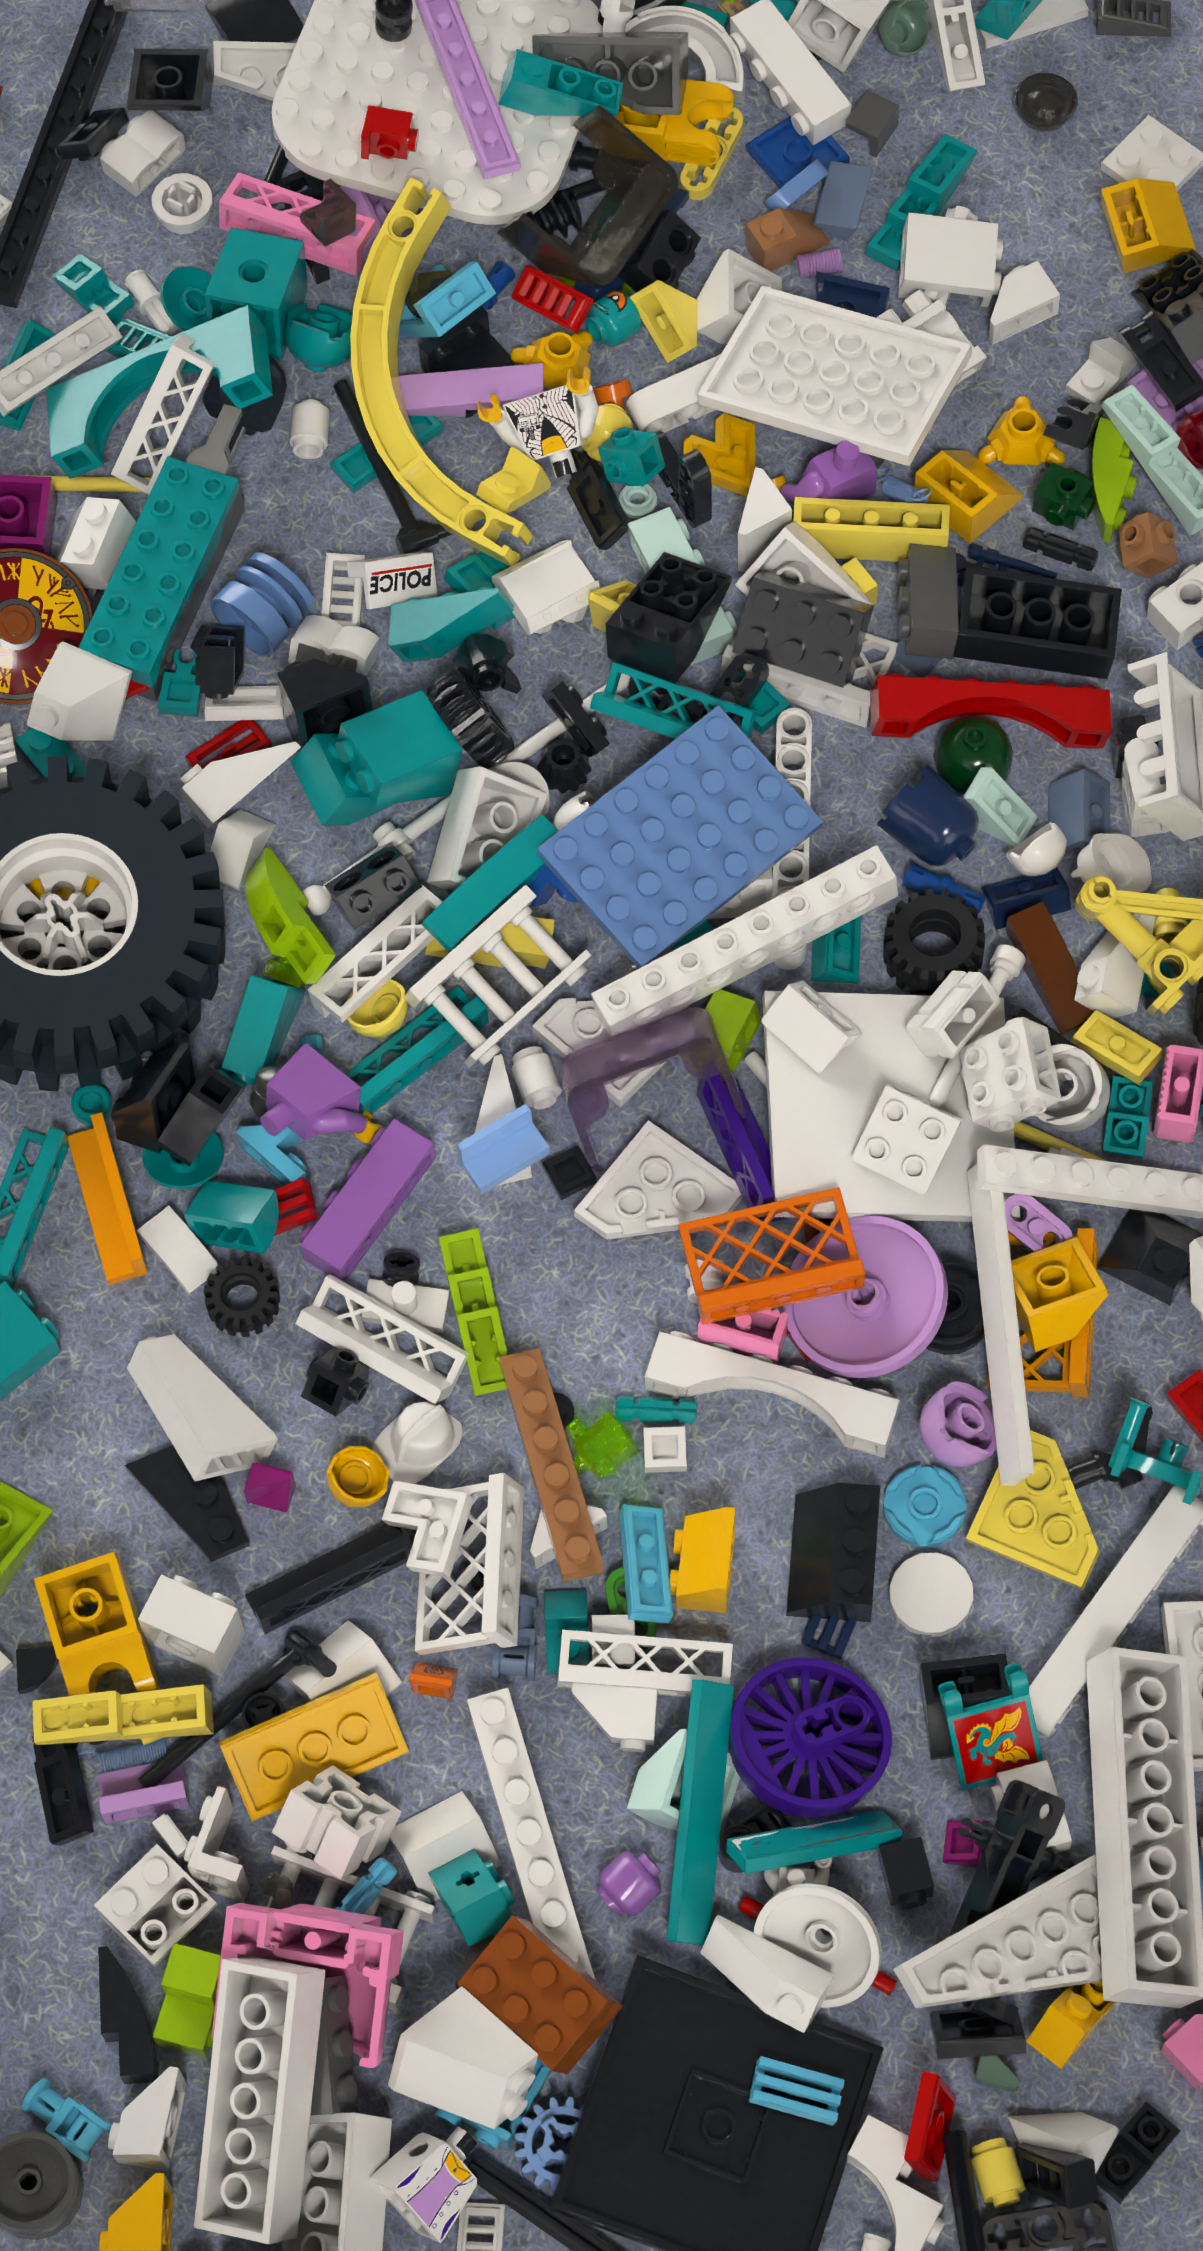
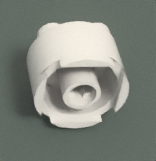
[1036,1044,1110,1132]

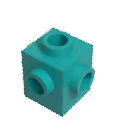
[598,428,666,486]

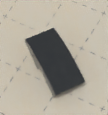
[1096,2101,1181,2204]

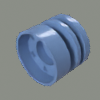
[210,552,315,657]

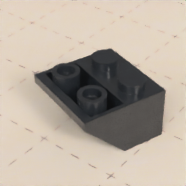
[919,1653,1011,1760]

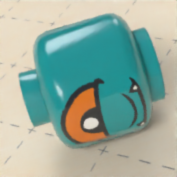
[585,290,641,347]

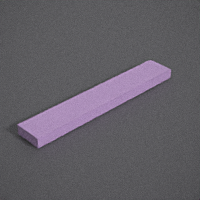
[415,0,520,180]

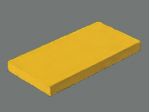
[218,1673,409,1822]

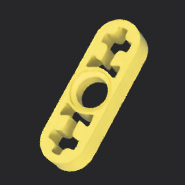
[680,107,743,200]

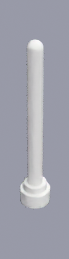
[929,945,1026,1107]

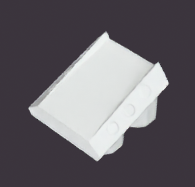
[492,540,600,635]

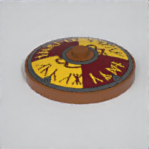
[0,548,93,705]

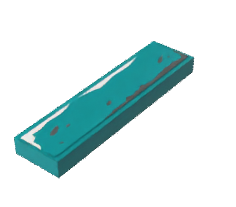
[726,1810,902,1874]

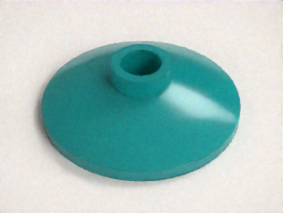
[161,266,212,331]
[142,1133,224,1189]

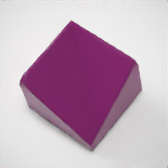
[244,1462,296,1512]

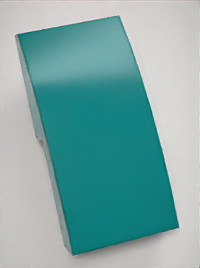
[1102,1076,1154,1158]

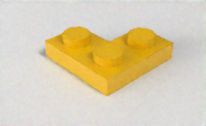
[684,413,756,497]

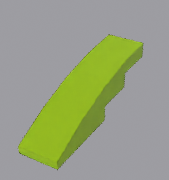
[438,1228,508,1396]

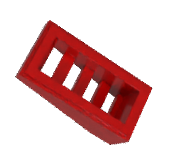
[511,265,594,333]

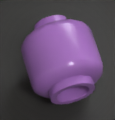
[597,1851,661,1916]

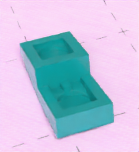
[53,254,135,323]

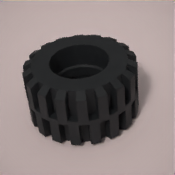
[883,889,985,996]

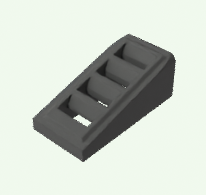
[1096,0,1171,37]

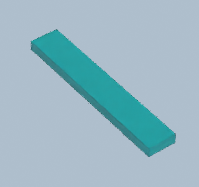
[666,1680,734,1946]

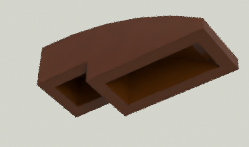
[1006,902,1094,1035]

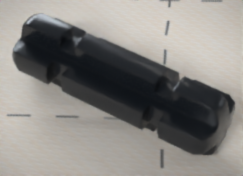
[1023,527,1098,571]

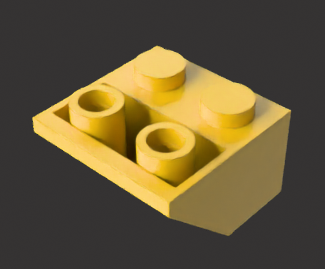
[1101,178,1196,274]
[914,450,1023,544]

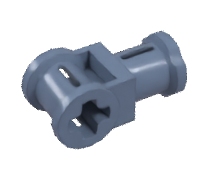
[491,1594,539,1681]

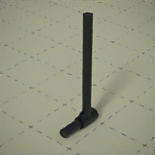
[333,380,453,554]
[138,1630,337,1788]

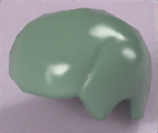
[878,0,932,57]

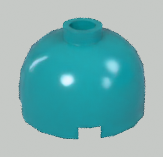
[284,303,353,372]

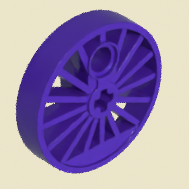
[728,1658,892,1818]

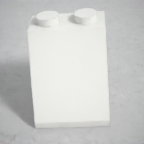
[788,0,893,73]
[388,1986,538,2129]

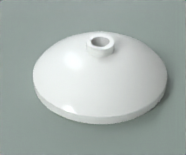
[754,1883,882,2008]

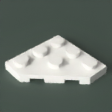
[532,998,701,1108]
[574,1120,743,1240]

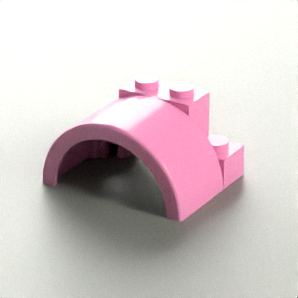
[212,1902,404,2068]

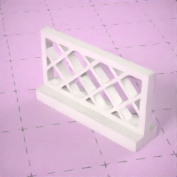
[720,631,899,728]
[415,1473,524,1655]

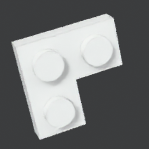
[382,1481,474,1578]

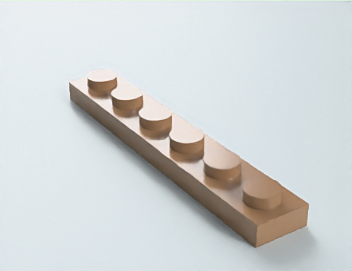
[500,1348,604,1582]

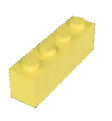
[793,497,950,562]

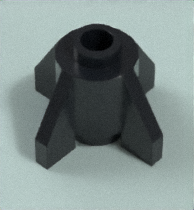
[452,634,522,694]

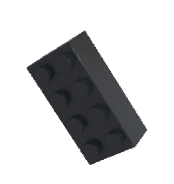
[953,566,1122,679]

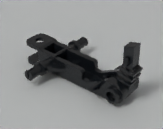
[945,1779,1075,2026]

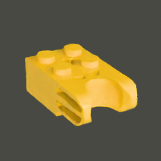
[591,79,735,166]
[34,1552,161,1696]

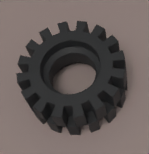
[204,1257,280,1337]

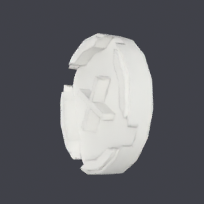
[889,1553,974,1637]

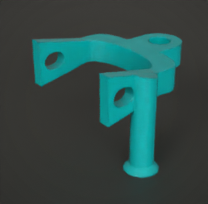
[1108,1397,1203,1505]

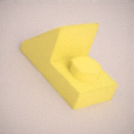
[476,446,551,514]

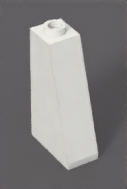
[127,1334,278,1481]

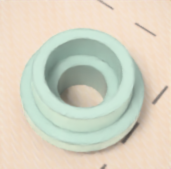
[619,484,657,519]

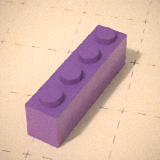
[300,1119,436,1282]

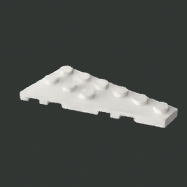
[893,1854,1102,2008]

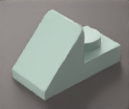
[963,767,1038,847]

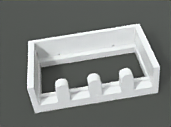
[1128,652,1203,841]

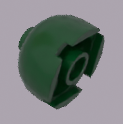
[934,715,1013,794]

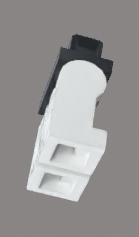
[1113,715,1169,837]

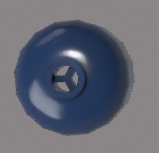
[877,765,979,867]

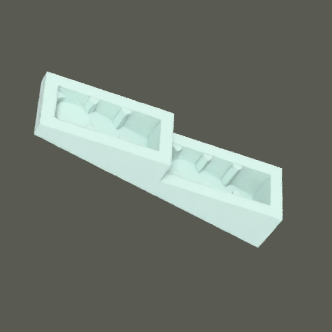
[1101,385,1203,536]

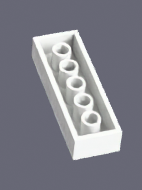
[194,1956,325,2244]

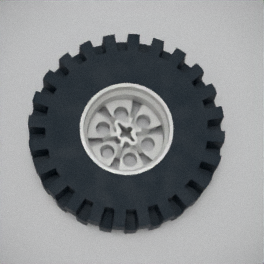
[0,756,225,1091]

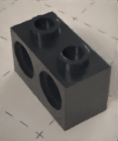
[616,209,701,293]
[324,843,422,930]

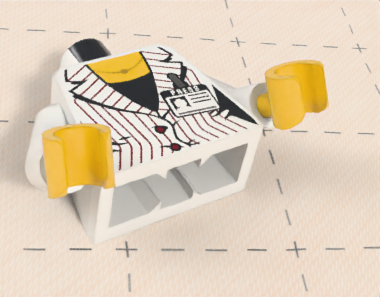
[477,367,599,478]

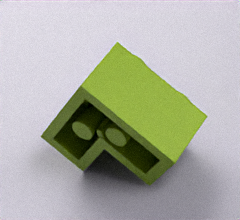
[153,1943,221,2059]

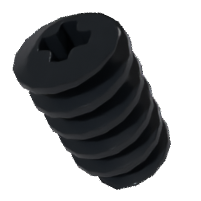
[501,189,582,253]

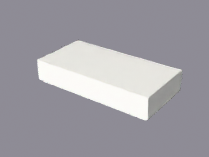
[204,685,284,721]

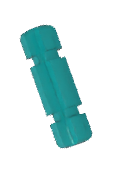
[615,1396,697,1424]

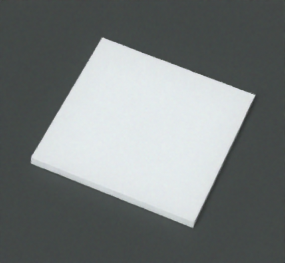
[762,991,1020,1222]

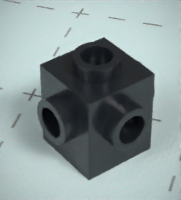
[301,1347,370,1417]

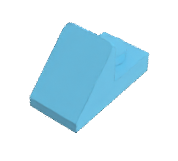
[236,1125,307,1197]

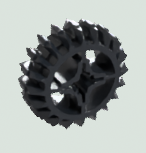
[427,668,514,769]

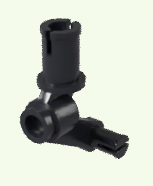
[1067,1400,1153,1490]

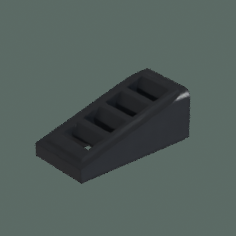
[1015,2143,1098,2209]

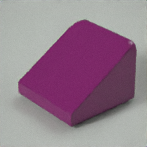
[943,1820,988,1868]

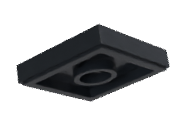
[930,2009,1026,2059]

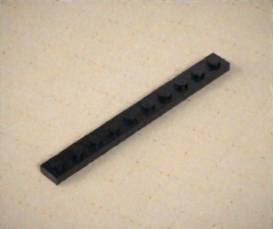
[0,0,130,308]

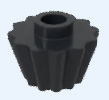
[537,738,591,794]

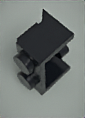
[190,625,245,699]

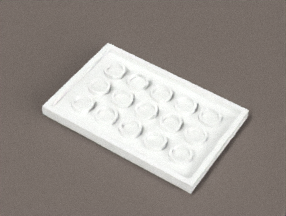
[697,286,972,466]

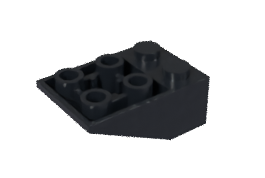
[1131,249,1203,365]
[605,552,732,683]

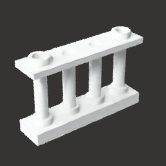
[404,885,592,1069]
[267,1846,437,2012]

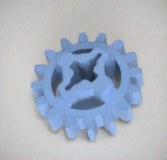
[515,2097,584,2195]

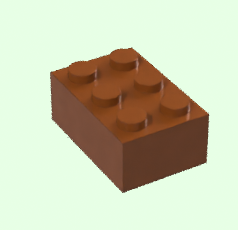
[457,1915,624,2075]

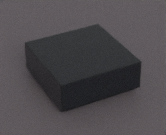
[542,1145,597,1200]

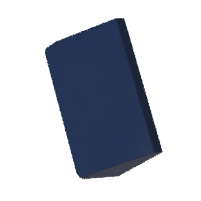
[981,867,1071,930]

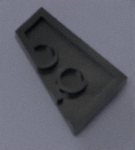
[125,1445,250,1562]

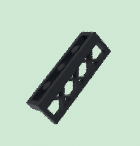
[245,1524,412,1634]

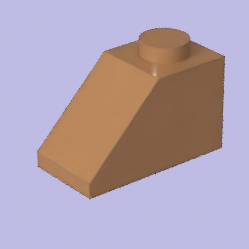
[746,208,829,272]

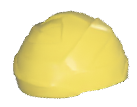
[346,979,409,1039]

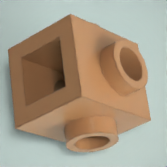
[1118,512,1178,578]

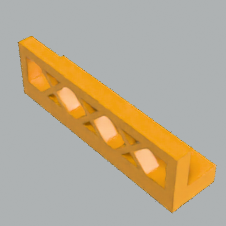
[67,1112,148,1285]

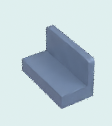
[1048,769,1110,852]

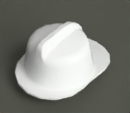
[1071,833,1152,892]
[372,1401,463,1484]

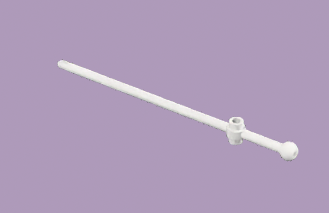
[303,673,631,916]

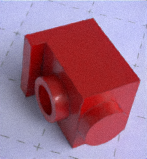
[361,105,419,160]

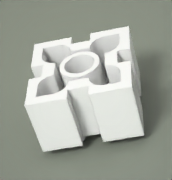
[272,1766,402,1879]

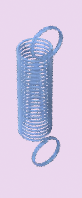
[876,468,931,504]
[78,1737,170,1774]

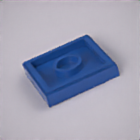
[746,116,850,189]

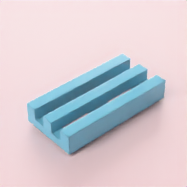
[749,2056,845,2126]

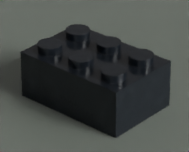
[732,570,874,688]

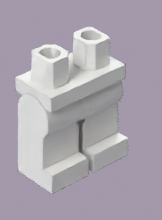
[877,289,987,387]

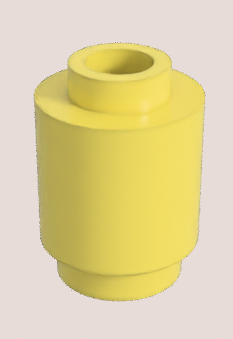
[971,2138,1026,2208]

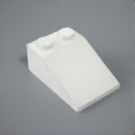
[735,521,873,605]

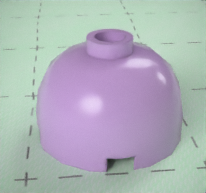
[919,1381,997,1468]

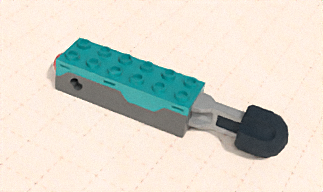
[79,356,287,701]

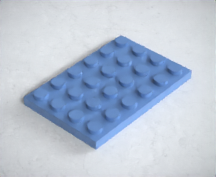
[536,705,823,969]

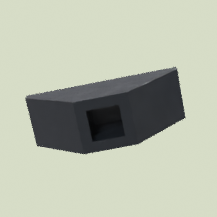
[156,1060,248,1167]

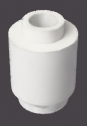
[290,399,330,459]
[511,1046,562,1109]

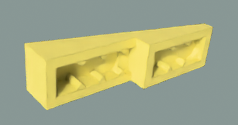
[33,1684,214,1745]

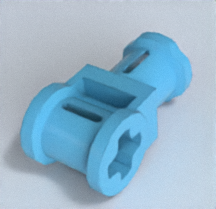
[21,2078,112,2163]

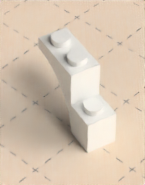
[847,2115,946,2251]

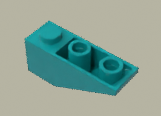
[498,49,623,116]
[388,587,514,662]

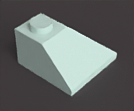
[627,1729,740,1843]

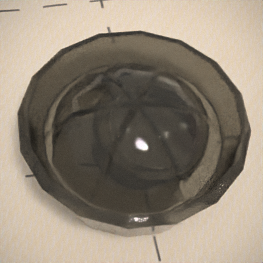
[1013,73,1078,132]

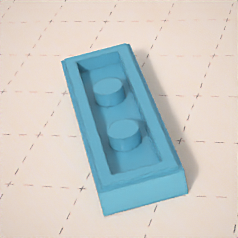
[619,1504,673,1624]

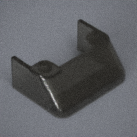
[497,105,678,288]

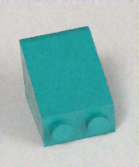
[335,690,463,806]

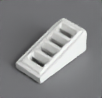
[321,553,365,627]
[457,2202,505,2251]

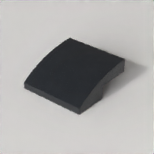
[205,0,304,43]

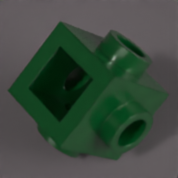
[1032,462,1096,530]

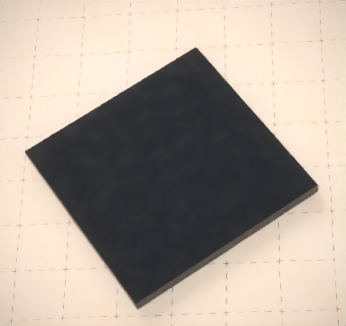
[548,1955,884,2251]

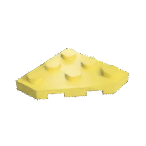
[966,1430,1100,1590]

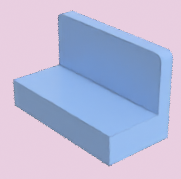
[457,1104,550,1195]

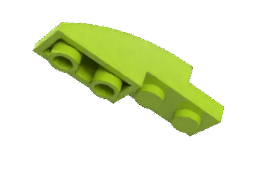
[1090,417,1138,543]
[245,848,336,984]

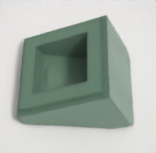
[975,2055,1020,2093]

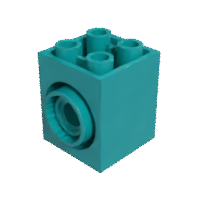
[205,227,307,359]

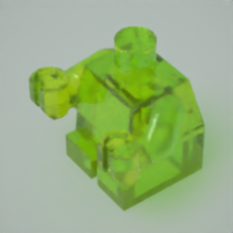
[566,1411,641,1478]

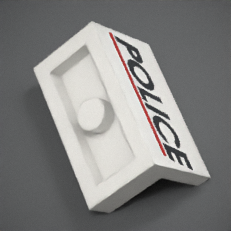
[347,552,438,609]

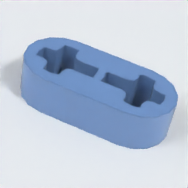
[764,159,829,211]

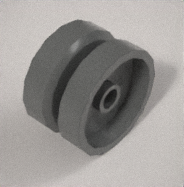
[0,2131,84,2240]

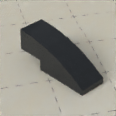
[98,1946,159,2084]

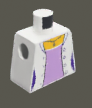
[370,2127,477,2243]

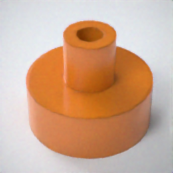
[593,379,633,411]

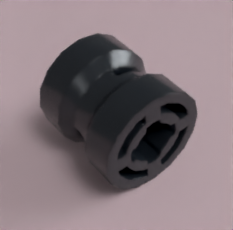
[375,0,413,42]
[242,1692,285,1730]

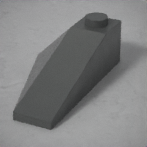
[532,32,688,115]

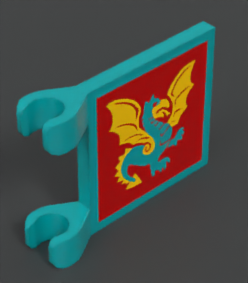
[938,1663,1043,1791]

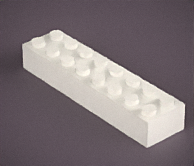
[1086,1647,1203,2008]

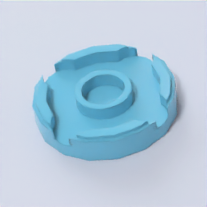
[883,1465,967,1548]

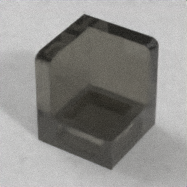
[300,178,356,247]

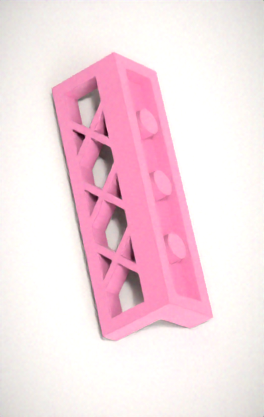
[219,172,376,276]

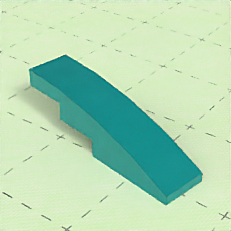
[865,134,977,271]
[422,814,559,953]

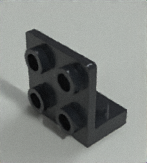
[418,306,518,418]

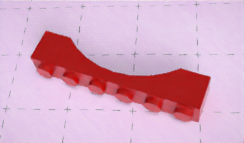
[870,673,1112,749]

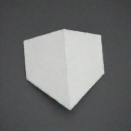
[1008,2112,1120,2179]

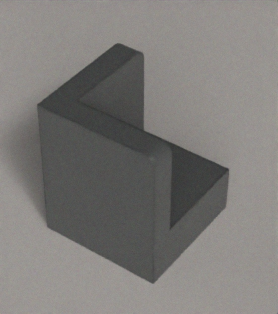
[846,90,899,157]

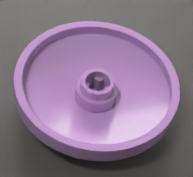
[783,1216,948,1378]

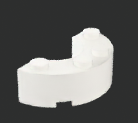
[625,6,746,104]

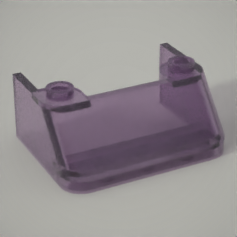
[560,1007,749,1173]

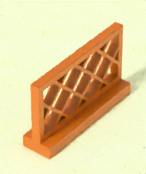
[678,1187,865,1325]

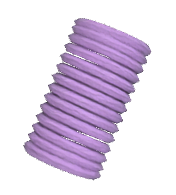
[796,248,843,279]

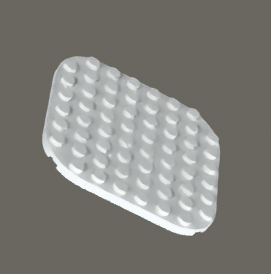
[272,0,603,225]

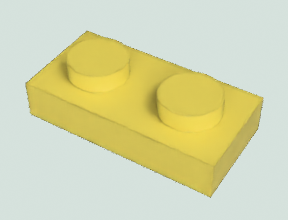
[1072,1010,1163,1085]

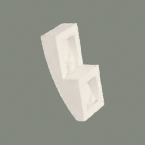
[136,1206,219,1294]

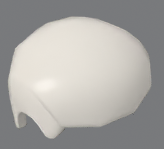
[1006,822,1067,876]

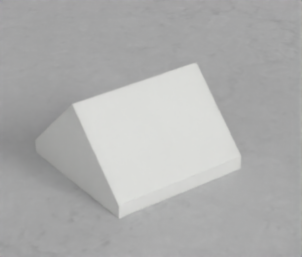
[738,467,792,572]
[284,1620,402,1703]
[390,1791,502,1904]

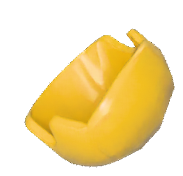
[326,1446,390,1509]

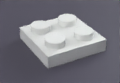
[1101,115,1203,191]

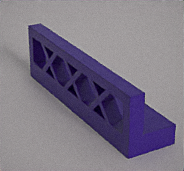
[697,1065,787,1222]

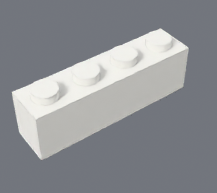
[729,0,851,145]

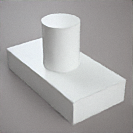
[361,1279,450,1333]

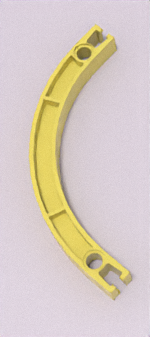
[350,177,533,567]

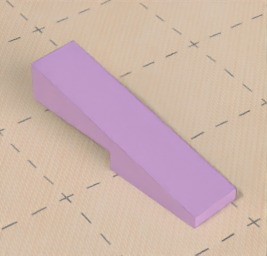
[399,363,543,417]

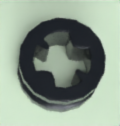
[382,1252,420,1287]

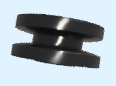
[926,1261,985,1355]

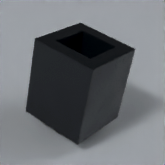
[878,1837,934,1909]

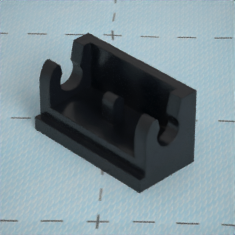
[1043,398,1104,450]

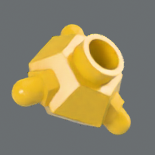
[510,331,593,390]
[978,396,1065,466]

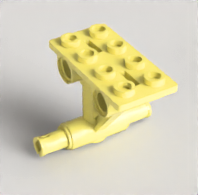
[1075,876,1203,1016]

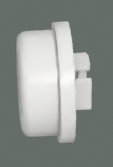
[152,173,213,234]

